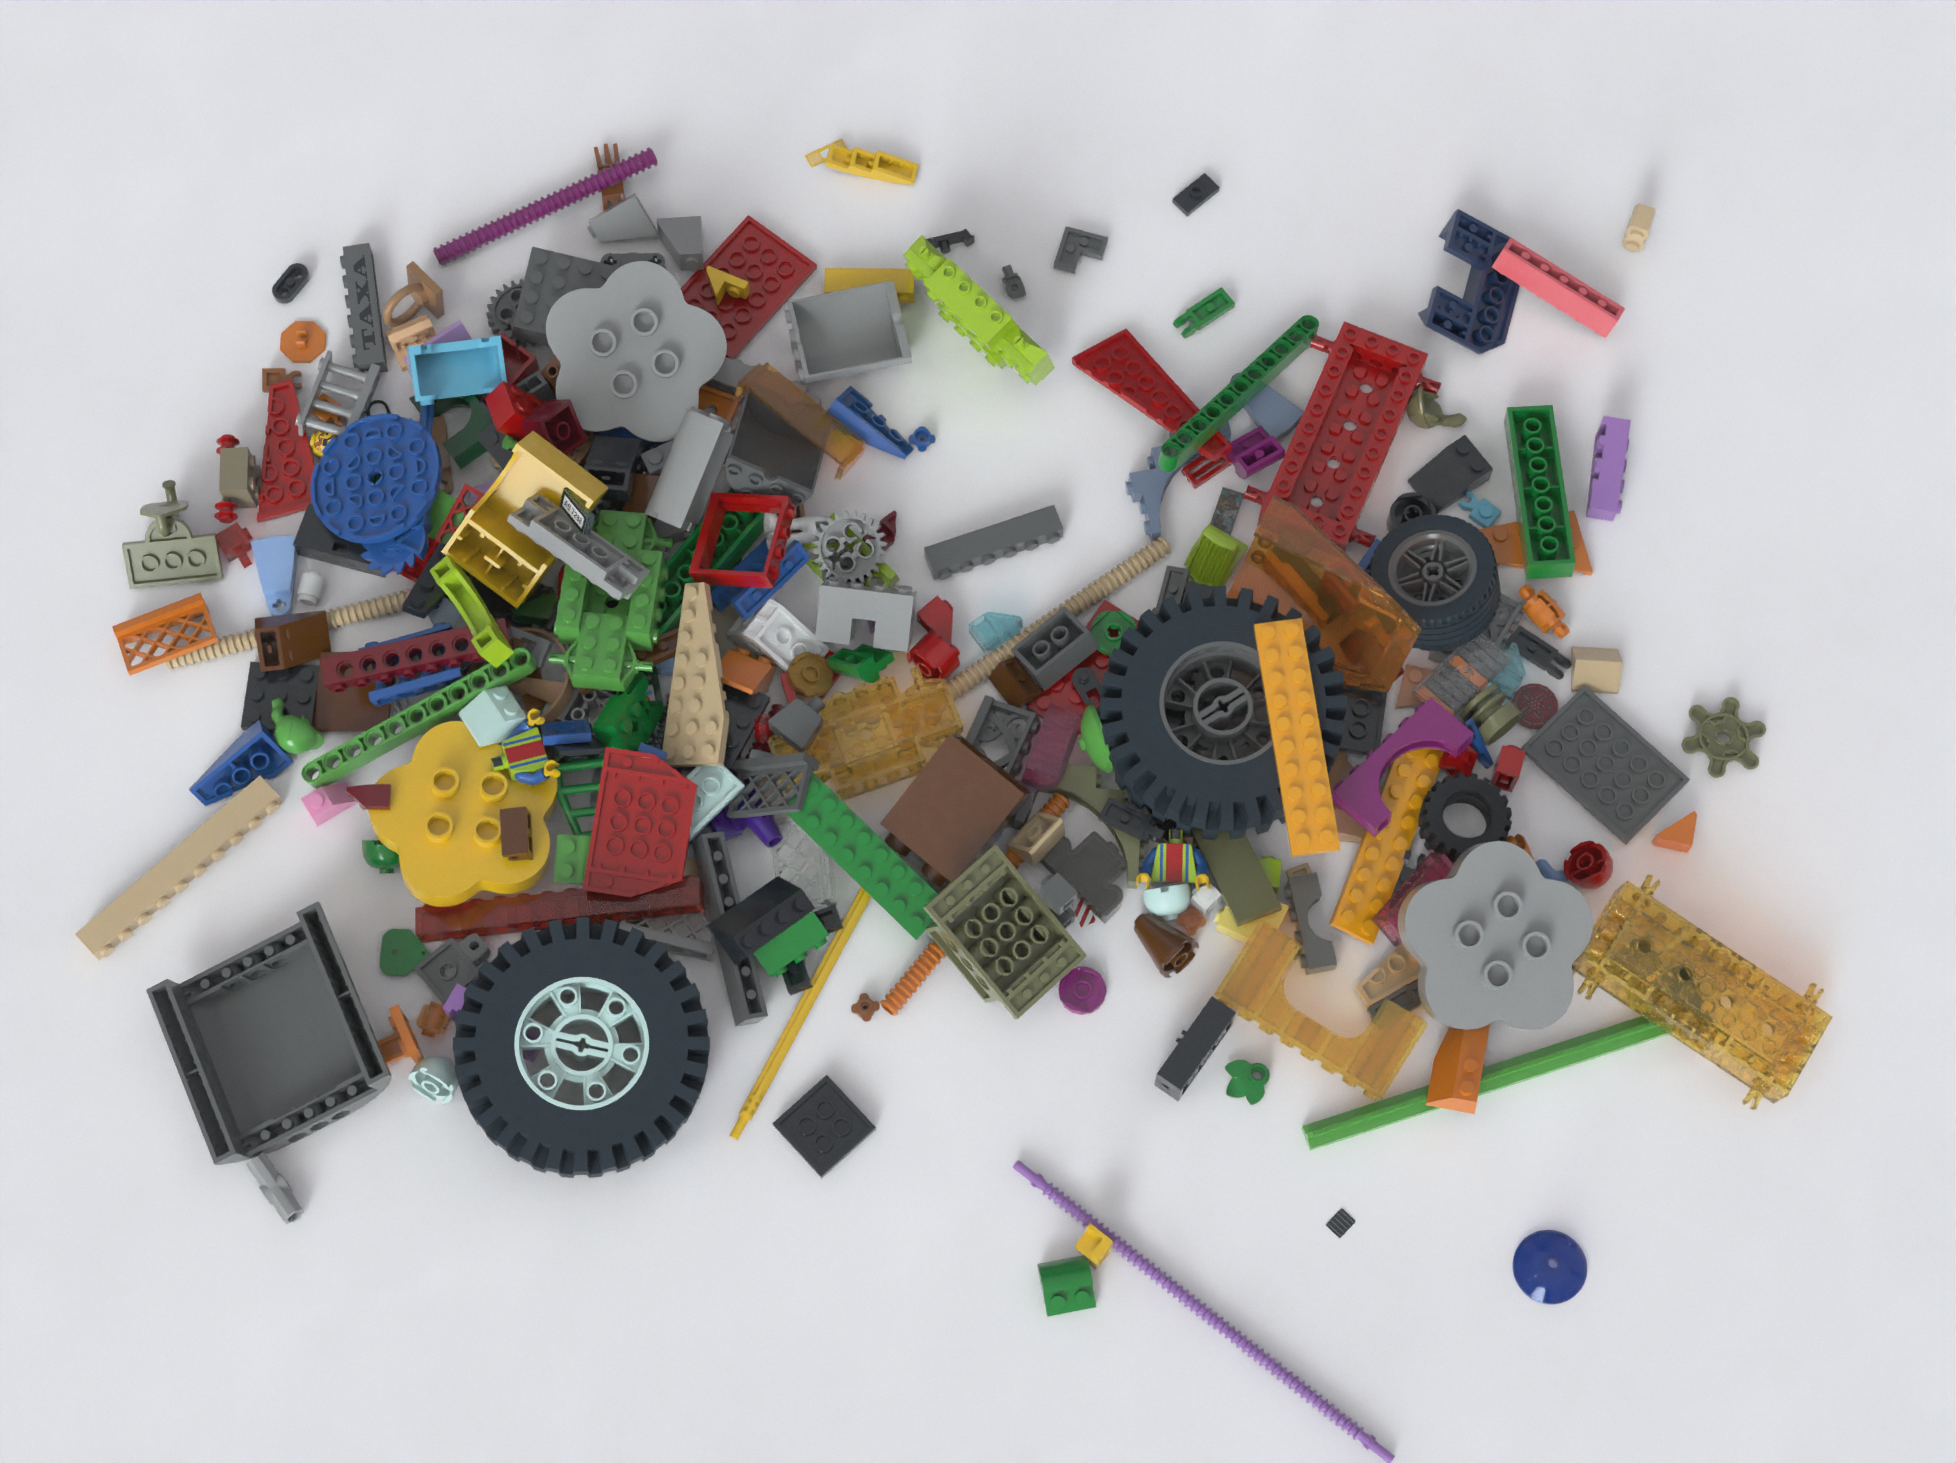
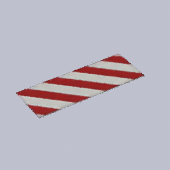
[1071,881,1096,927]

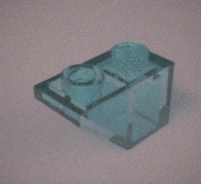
[969,611,1023,653]
[1486,642,1526,700]

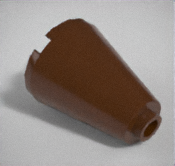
[1134,913,1199,978]

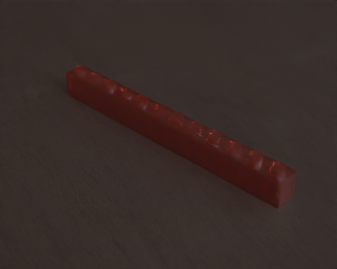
[415,875,705,943]

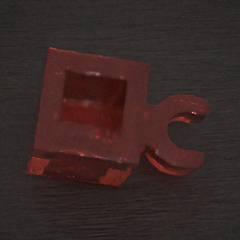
[216,522,253,569]

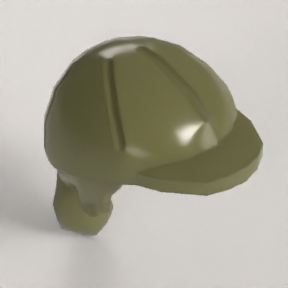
[1406,386,1467,429]

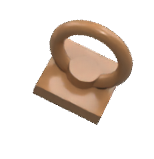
[382,261,445,327]

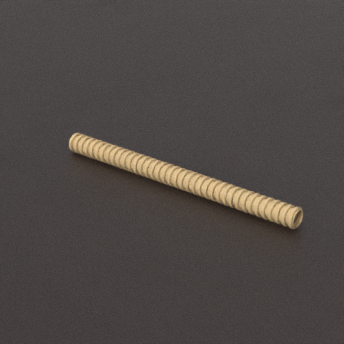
[942,536,1171,701]
[165,589,411,670]

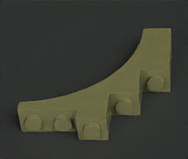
[1039,762,1151,889]

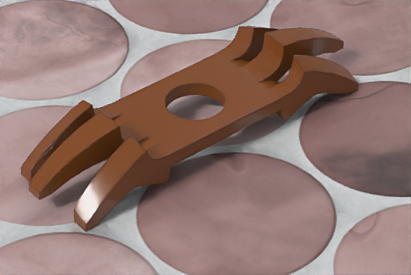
[594,143,625,211]

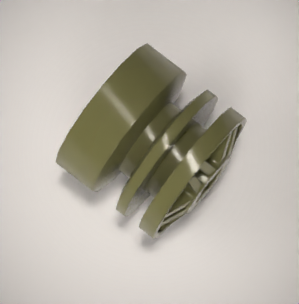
[1459,683,1523,746]

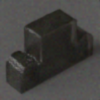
[1040,831,1127,924]

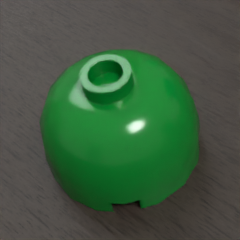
[362,840,400,874]

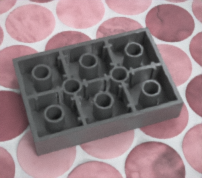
[512,247,620,346]

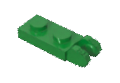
[1173,287,1235,338]

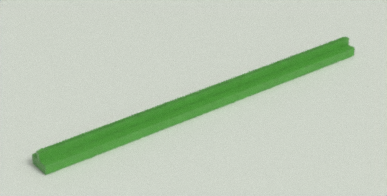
[1302,1008,1675,1151]

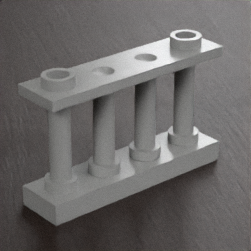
[295,350,380,436]

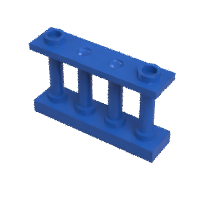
[710,537,811,620]
[358,622,465,707]

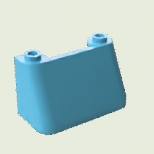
[406,335,507,406]

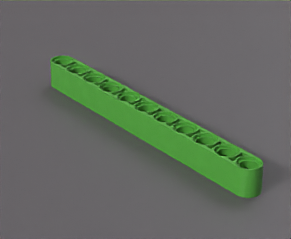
[301,647,537,789]

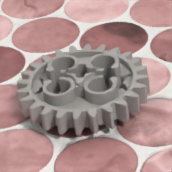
[812,510,888,583]

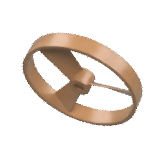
[461,628,575,731]

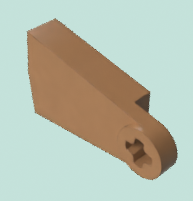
[418,415,454,495]

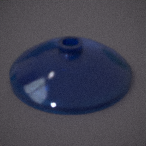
[1512,1230,1587,1305]

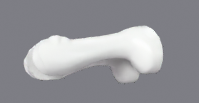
[764,513,829,549]

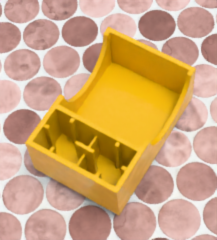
[441,431,609,608]

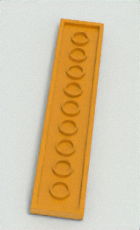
[1254,618,1340,857]
[1329,715,1444,945]

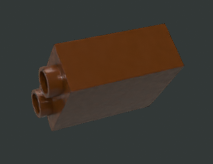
[880,734,1033,888]

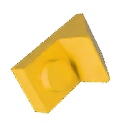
[706,266,750,305]

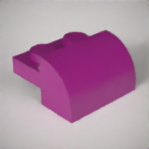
[1226,426,1285,479]

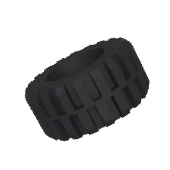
[1418,773,1512,866]

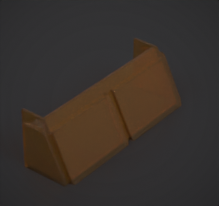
[735,363,865,480]

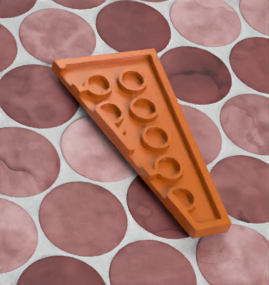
[1478,510,1593,576]

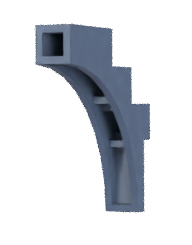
[1125,421,1231,542]

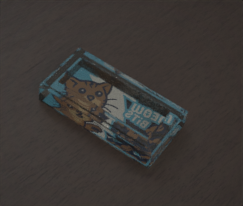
[1210,487,1244,536]

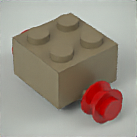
[214,434,261,524]

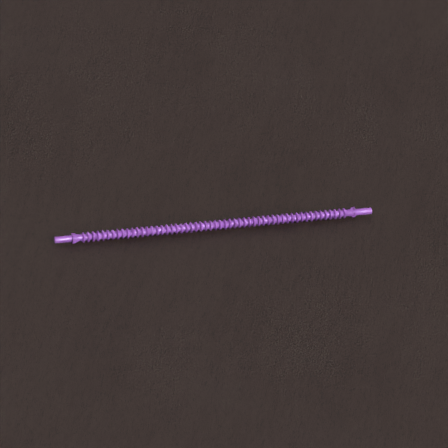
[1013,1160,1395,1463]

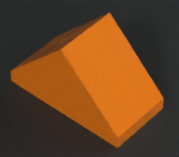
[1652,811,1697,853]

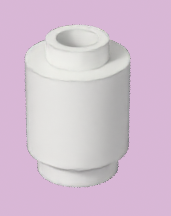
[297,570,325,606]

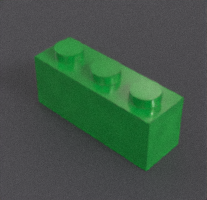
[754,911,829,978]

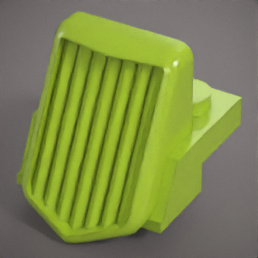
[1184,524,1249,587]

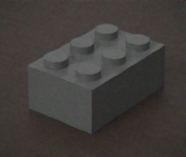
[1011,607,1099,691]

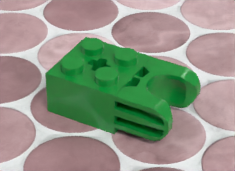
[592,672,665,751]

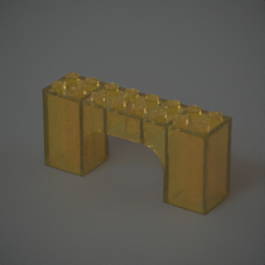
[1214,920,1429,1101]

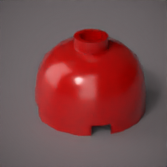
[1564,841,1613,890]

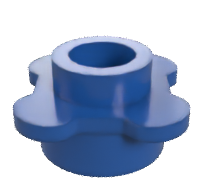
[908,426,936,452]

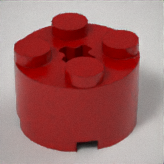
[906,630,960,686]

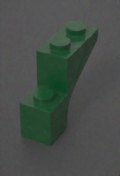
[510,592,558,628]

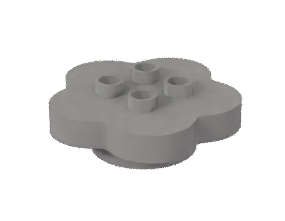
[546,261,727,443]
[1398,841,1593,1030]

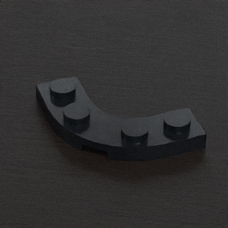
[782,904,844,996]

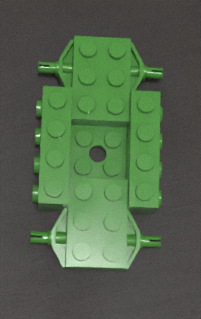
[549,510,673,692]

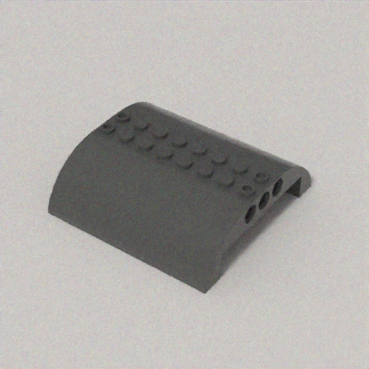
[146,901,392,1165]

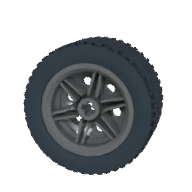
[1369,515,1501,651]

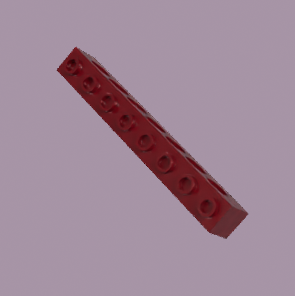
[320,618,514,693]

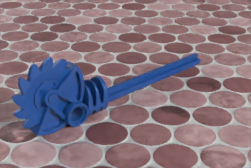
[361,400,435,575]

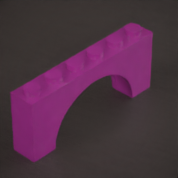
[1333,698,1473,837]

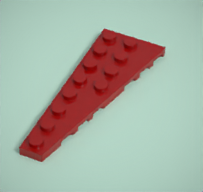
[1072,329,1232,462]

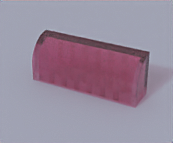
[1021,703,1083,789]
[1372,852,1453,947]

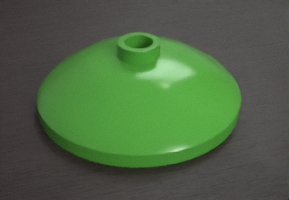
[1077,704,1113,773]

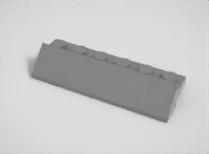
[507,493,650,600]

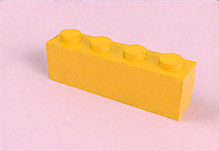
[824,268,914,305]

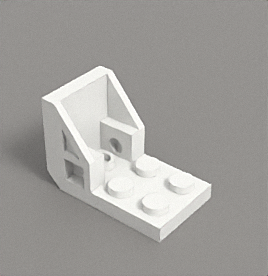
[725,598,830,672]

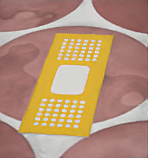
[805,139,848,168]

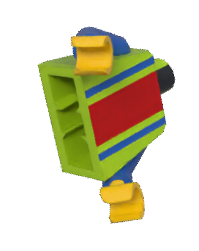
[491,709,560,786]
[1136,829,1211,890]

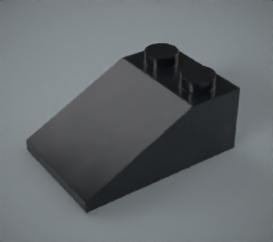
[1407,435,1493,515]
[543,735,606,763]

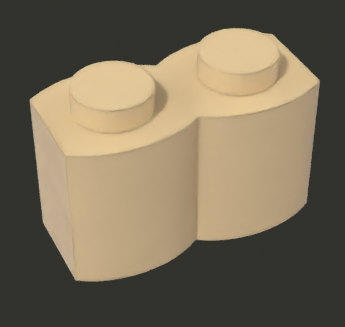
[1622,203,1656,252]

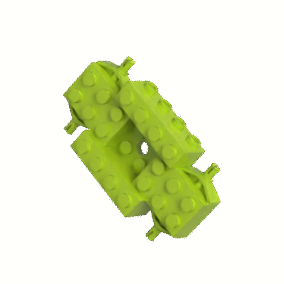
[903,235,1055,386]

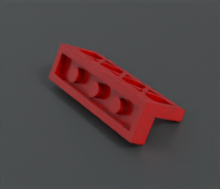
[421,484,485,567]

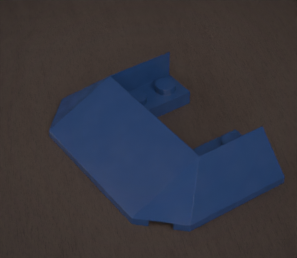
[1418,209,1520,355]

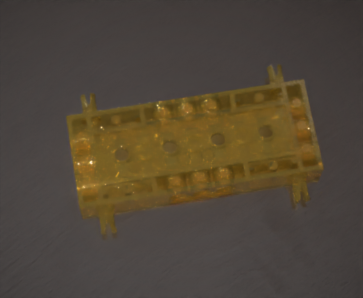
[1572,874,1832,1110]

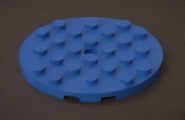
[310,414,442,544]

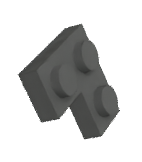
[1053,226,1108,274]

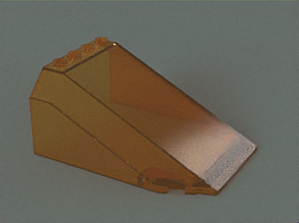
[1227,495,1422,693]

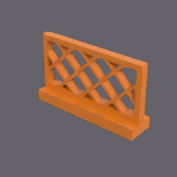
[112,592,219,676]

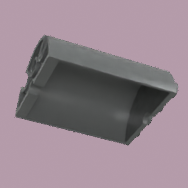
[725,382,833,507]

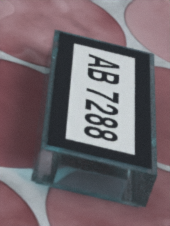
[559,487,595,535]

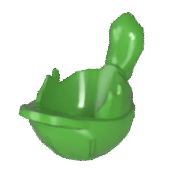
[271,698,324,754]

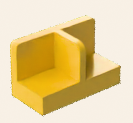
[1076,1223,1113,1270]

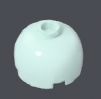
[1143,883,1191,921]
[408,1056,459,1103]

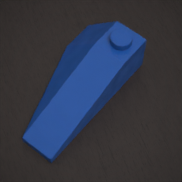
[824,386,914,460]
[189,720,293,806]

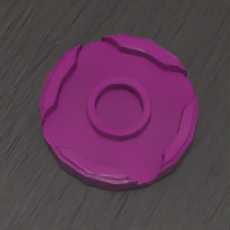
[1058,966,1107,1015]

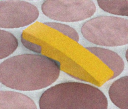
[825,143,919,185]

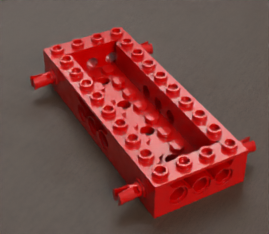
[1243,321,1442,559]

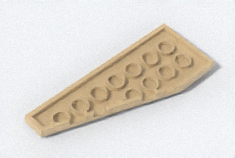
[662,582,730,768]

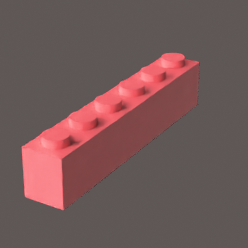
[1492,237,1625,338]

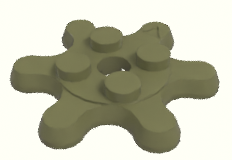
[1681,697,1766,778]

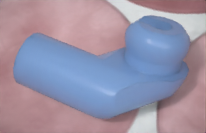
[1536,859,1569,882]

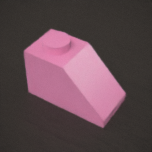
[301,782,357,826]

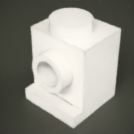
[1189,884,1222,919]

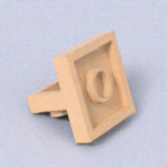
[384,314,436,372]

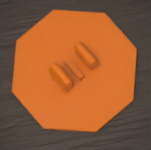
[280,321,326,363]

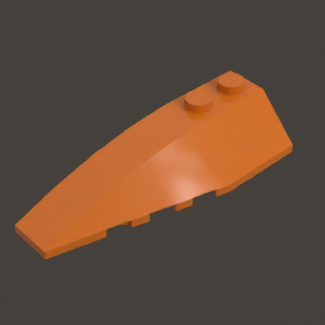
[1426,1024,1490,1114]

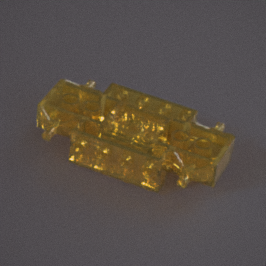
[767,666,963,801]

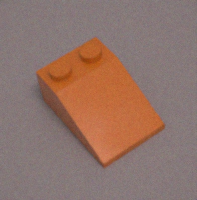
[721,646,777,695]

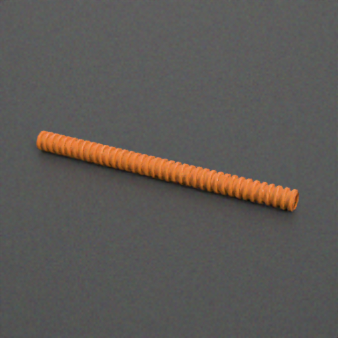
[880,792,1070,1016]

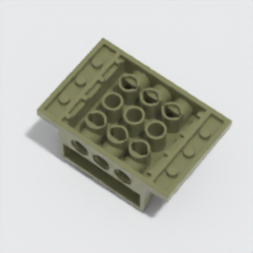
[923,844,1087,1019]

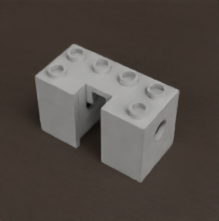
[815,577,917,652]

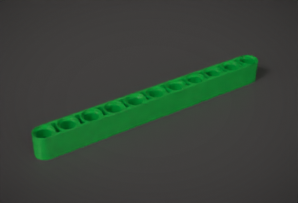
[1158,315,1319,472]

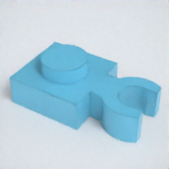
[1458,491,1501,528]

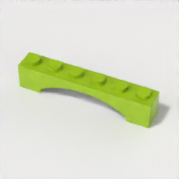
[429,555,514,668]

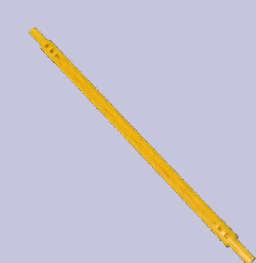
[729,848,894,1140]

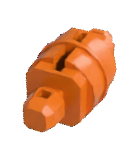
[1518,584,1570,639]

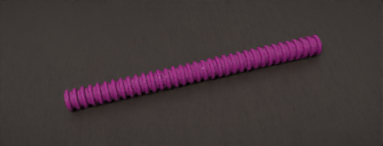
[433,147,658,266]

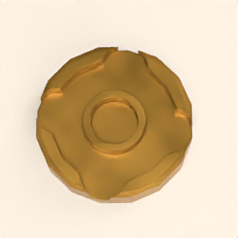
[787,652,833,698]

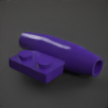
[708,770,783,848]

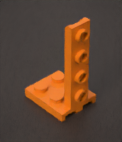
[378,1004,424,1065]

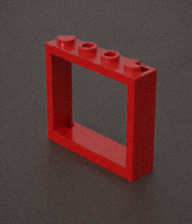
[689,492,796,588]

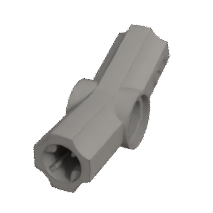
[246,1152,304,1224]

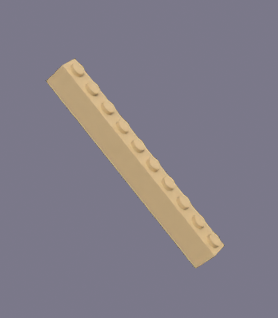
[75,776,283,960]

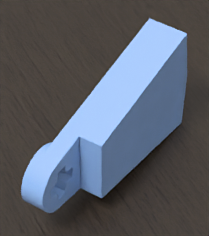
[250,536,298,616]

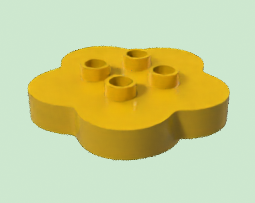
[368,721,557,907]

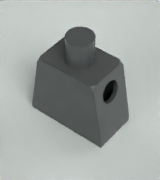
[768,696,825,753]

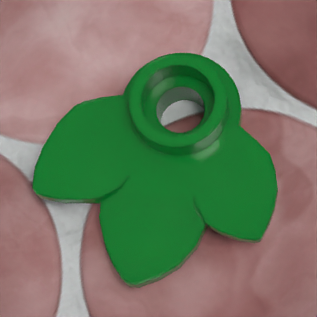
[1225,1060,1270,1105]

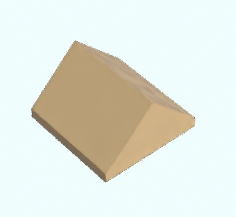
[1571,646,1623,694]
[1006,811,1065,868]

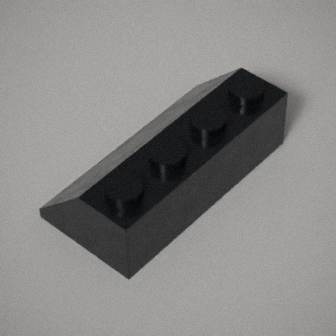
[707,876,815,965]

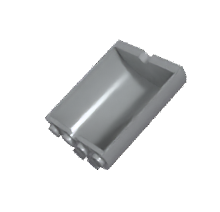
[784,280,912,384]
[645,406,735,533]

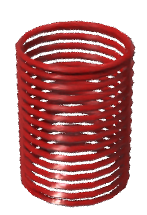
[755,714,772,743]

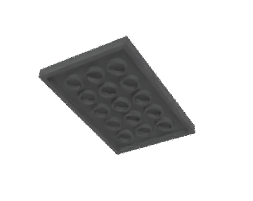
[1521,685,1690,845]

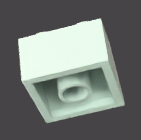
[459,685,527,747]

